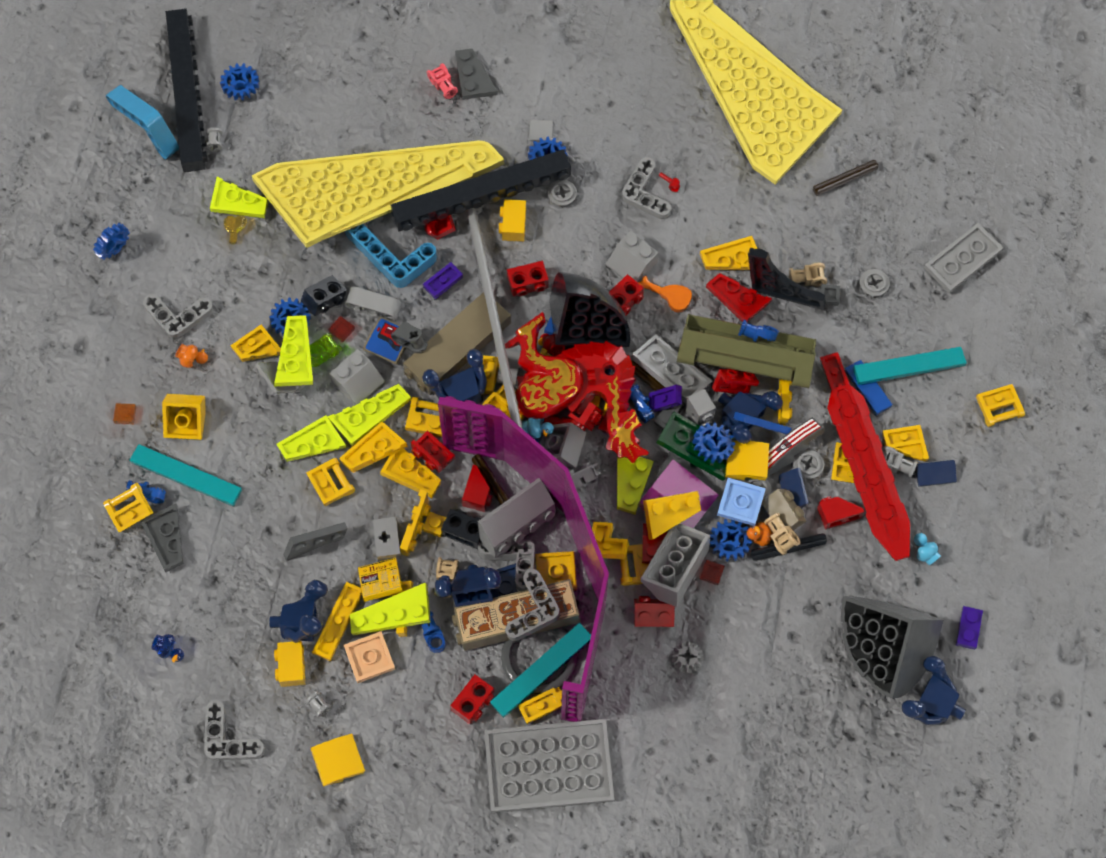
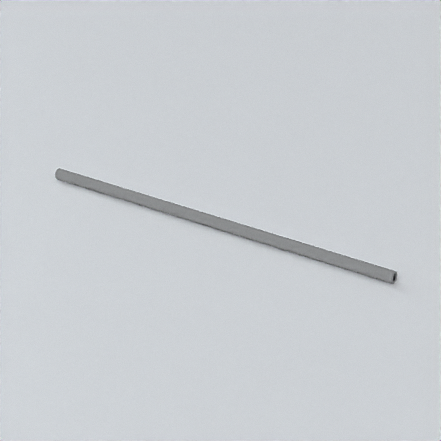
[467,208,523,429]

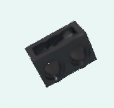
[301,275,347,316]
[441,509,482,550]

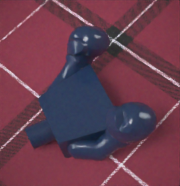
[422,349,487,404]
[718,391,783,444]
[435,565,502,607]
[269,579,328,643]
[902,656,966,725]

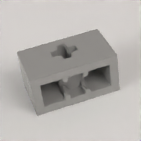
[685,389,716,426]
[370,517,402,562]

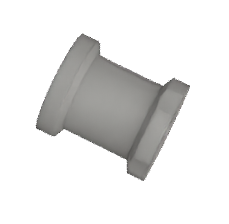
[206,128,223,151]
[305,691,332,718]

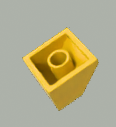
[162,394,206,440]

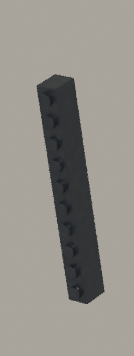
[165,8,208,172]
[390,149,571,232]

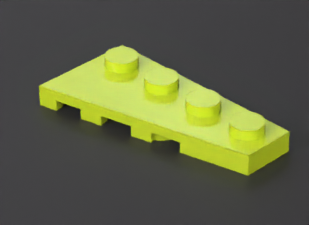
[274,315,313,387]
[327,384,411,446]
[350,583,431,636]

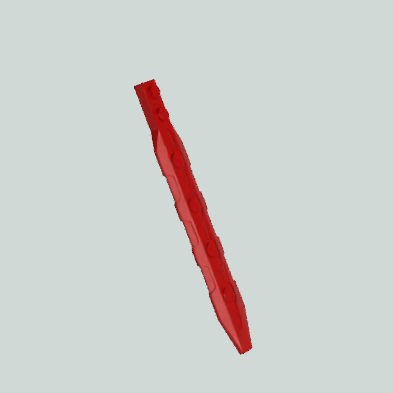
[820,352,910,561]

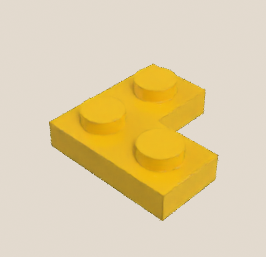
[592,522,629,559]

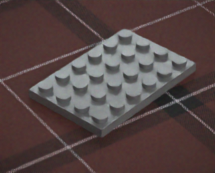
[484,719,615,813]

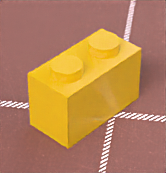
[499,199,526,242]
[274,641,306,687]

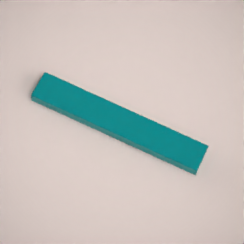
[853,347,967,385]
[129,444,242,507]
[490,623,591,718]

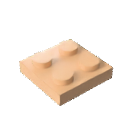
[344,631,395,684]

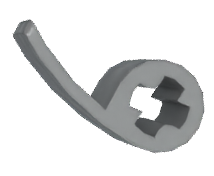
[497,350,521,386]

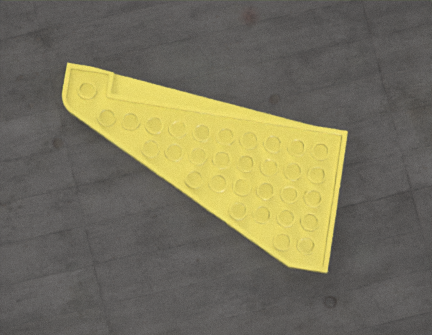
[670,0,842,185]
[252,141,504,248]

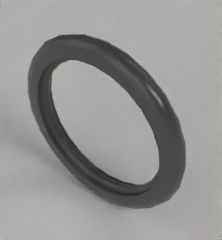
[501,627,577,694]

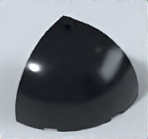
[549,272,630,347]

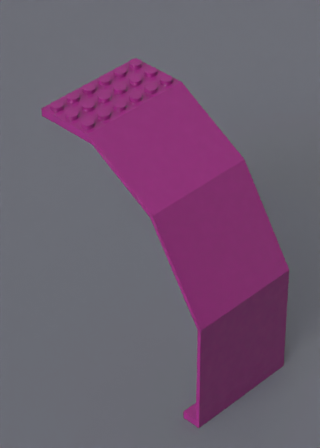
[438,396,609,722]

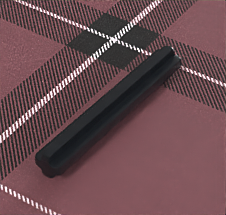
[751,533,827,561]

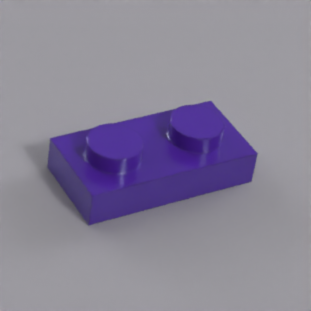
[423,262,463,299]
[649,384,682,413]
[956,606,983,650]

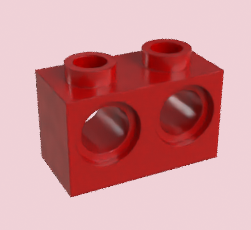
[507,260,549,297]
[609,274,644,316]
[450,674,495,725]

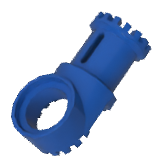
[738,320,779,342]
[630,384,655,423]
[126,480,166,504]
[421,611,446,653]

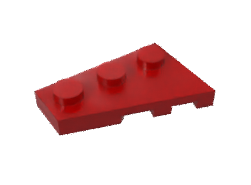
[706,273,772,322]

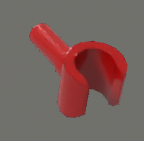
[659,172,680,193]

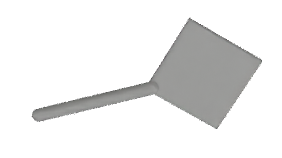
[529,120,575,162]

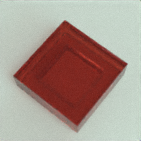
[328,316,355,342]
[700,560,725,585]

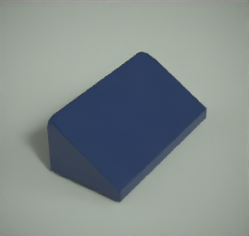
[915,460,957,487]
[779,468,809,509]

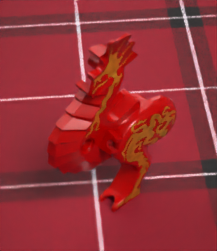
[505,312,649,464]

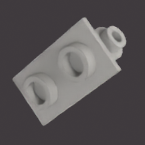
[569,461,601,488]

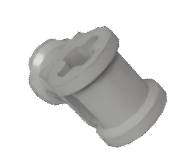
[882,446,918,478]

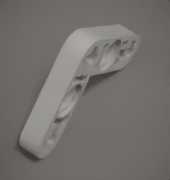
[622,157,671,219]
[143,294,214,339]
[478,540,535,591]
[505,569,560,641]
[204,700,265,761]

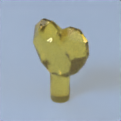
[224,215,247,244]

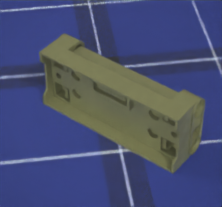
[677,314,816,389]

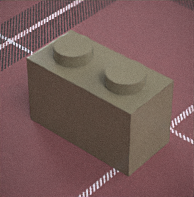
[762,488,806,531]

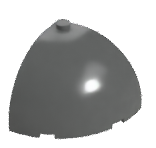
[841,596,944,699]

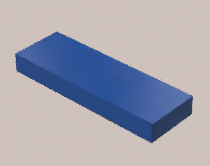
[845,360,892,416]
[734,412,791,434]

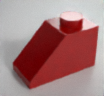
[462,465,493,512]
[817,497,864,530]

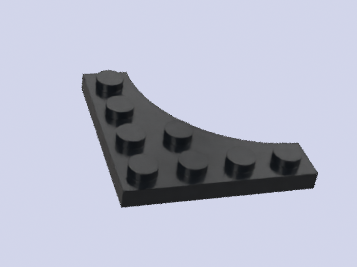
[748,248,826,310]

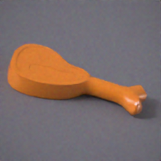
[638,275,692,313]

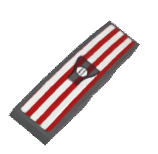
[767,417,824,477]

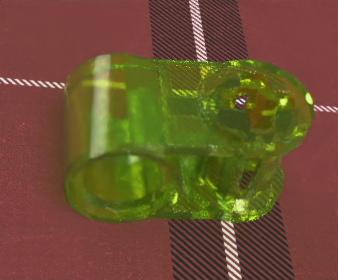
[309,333,342,367]

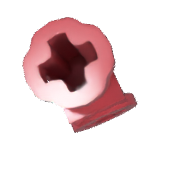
[427,63,458,99]

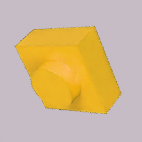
[423,512,446,537]

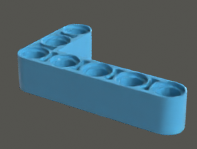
[106,85,179,160]
[345,224,437,288]

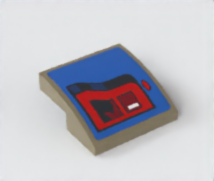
[363,316,405,365]

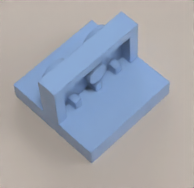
[717,478,766,526]

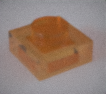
[113,403,136,425]

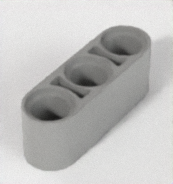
[344,287,402,322]

